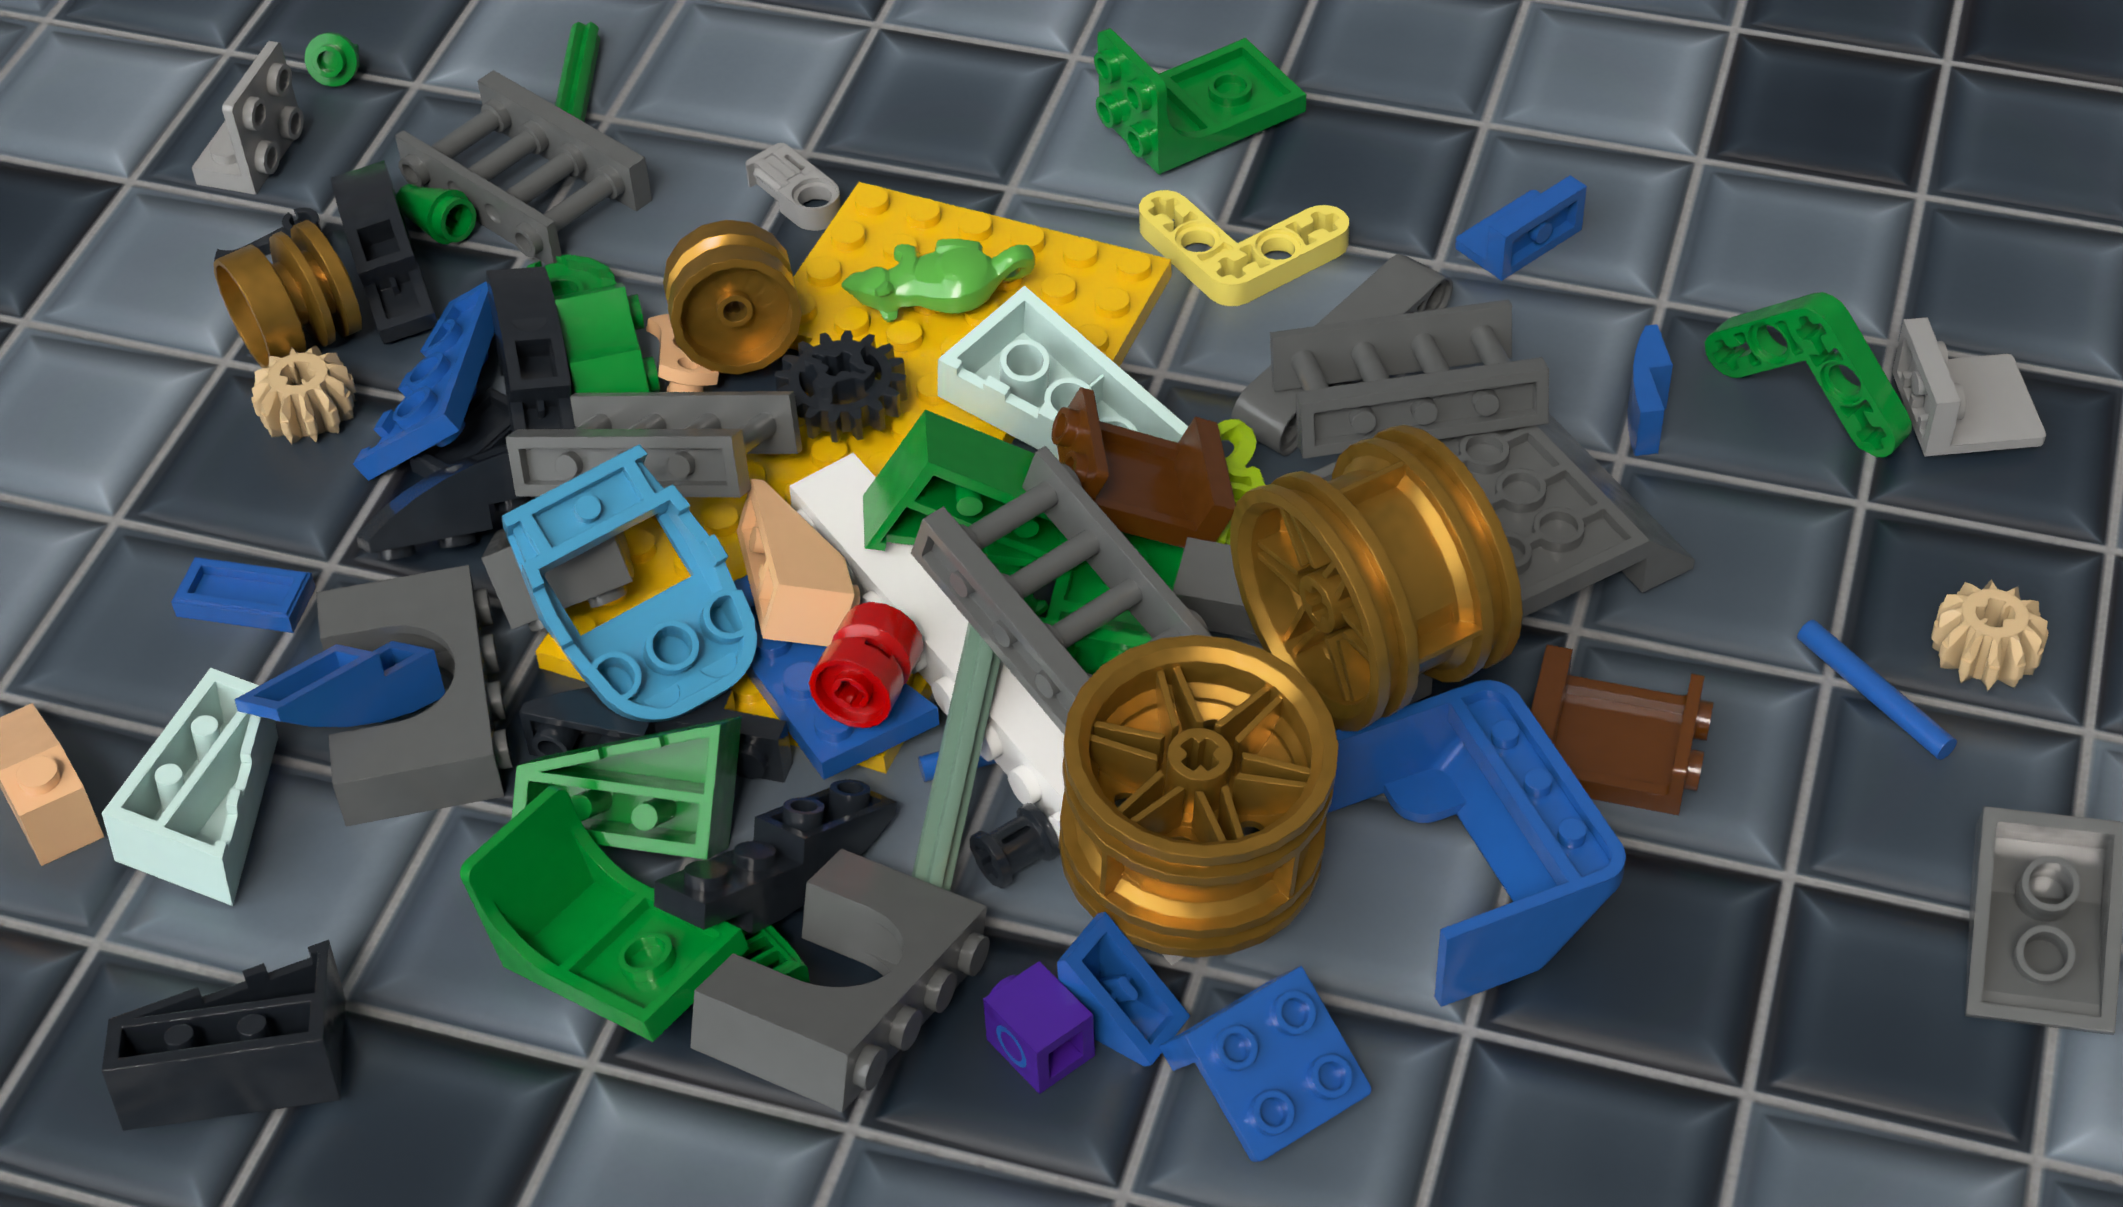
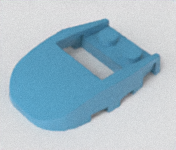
[502,444,757,722]

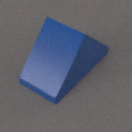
[1057,912,1190,1066]

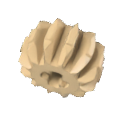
[251,346,356,445]
[1931,579,2048,691]

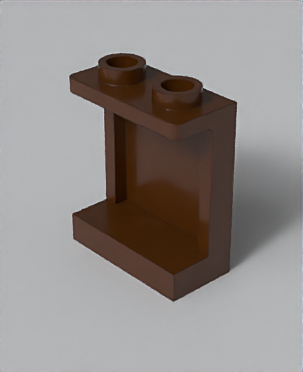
[1052,387,1236,548]
[1531,645,1714,816]

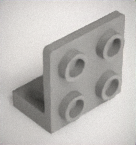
[192,41,304,195]
[1892,317,2046,457]

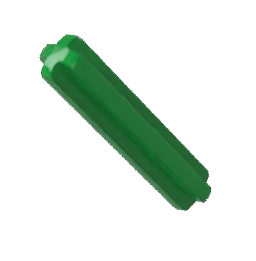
[555,21,601,122]

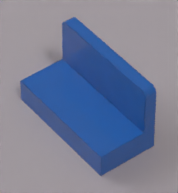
[1455,175,1587,281]

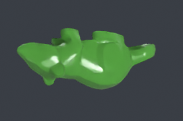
[842,239,1035,322]

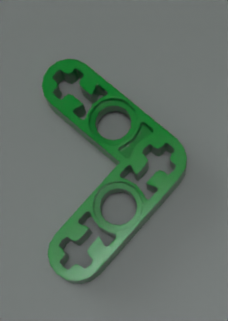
[1705,292,1912,457]

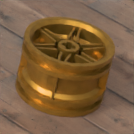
[1230,425,1523,731]
[1059,635,1339,958]

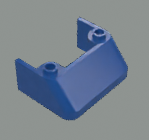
[1327,680,1626,1007]

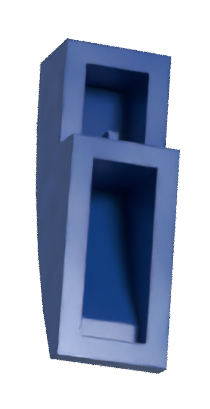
[234,641,445,727]

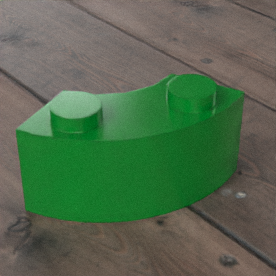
[554,283,660,393]

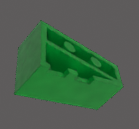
[863,410,1067,566]
[512,716,742,860]

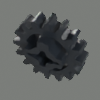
[775,330,908,442]

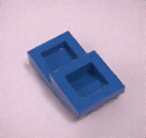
[1627,324,1673,456]

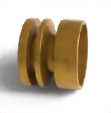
[213,220,362,368]

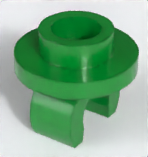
[305,32,360,87]

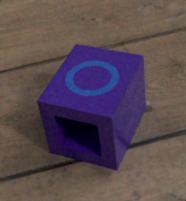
[983,961,1095,1094]

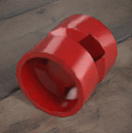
[809,602,924,728]

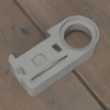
[745,143,841,231]

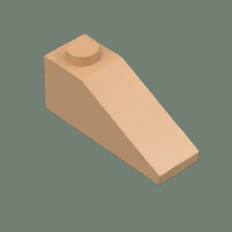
[737,479,860,647]
[0,703,104,866]

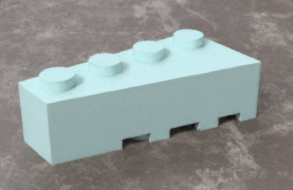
[938,286,1188,460]

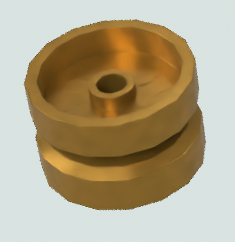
[663,220,802,374]

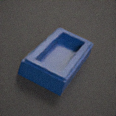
[171,557,316,633]

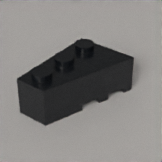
[102,940,346,1131]

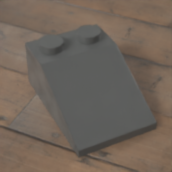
[482,528,635,632]
[1965,806,2123,1035]

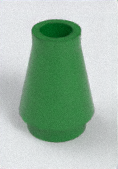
[396,184,476,244]

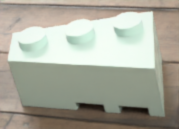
[102,668,278,906]

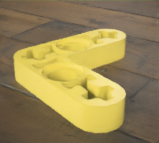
[1139,190,1349,306]

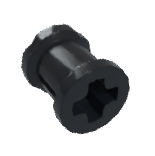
[969,803,1060,889]

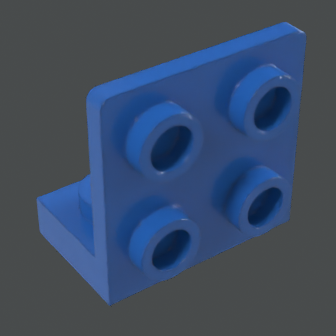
[1159,966,1372,1162]

